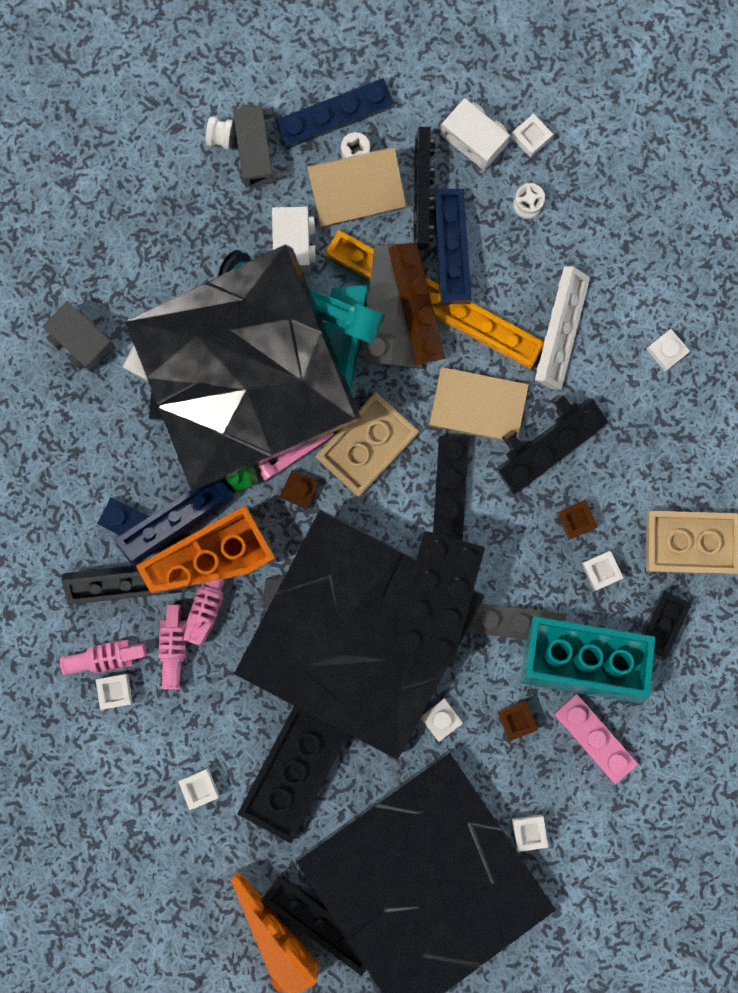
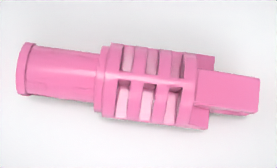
[184,579,226,646]
[158,604,187,689]
[60,639,147,676]

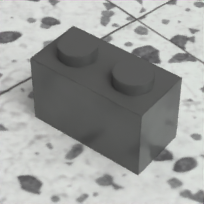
[42,301,116,372]

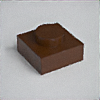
[279,470,319,510]
[556,500,598,540]
[497,700,538,741]

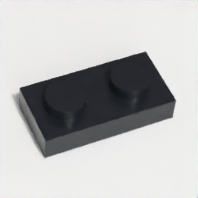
[641,590,692,659]

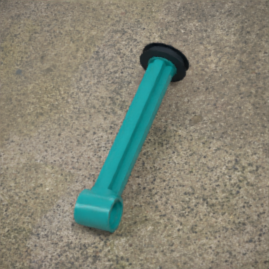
[218,250,385,344]

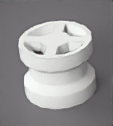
[206,116,235,150]
[341,132,370,158]
[513,183,545,218]

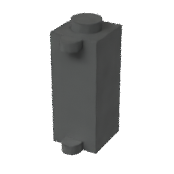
[233,104,282,188]

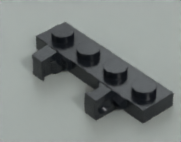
[495,394,609,494]

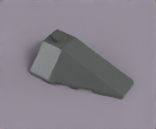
[361,245,423,369]

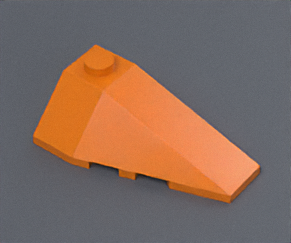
[136,505,275,593]
[231,870,320,993]

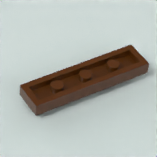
[388,242,445,365]

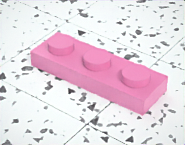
[553,693,638,785]

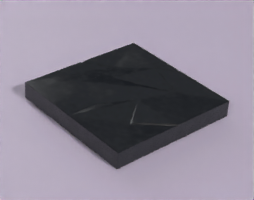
[125,244,362,491]
[234,509,485,760]
[295,751,556,993]

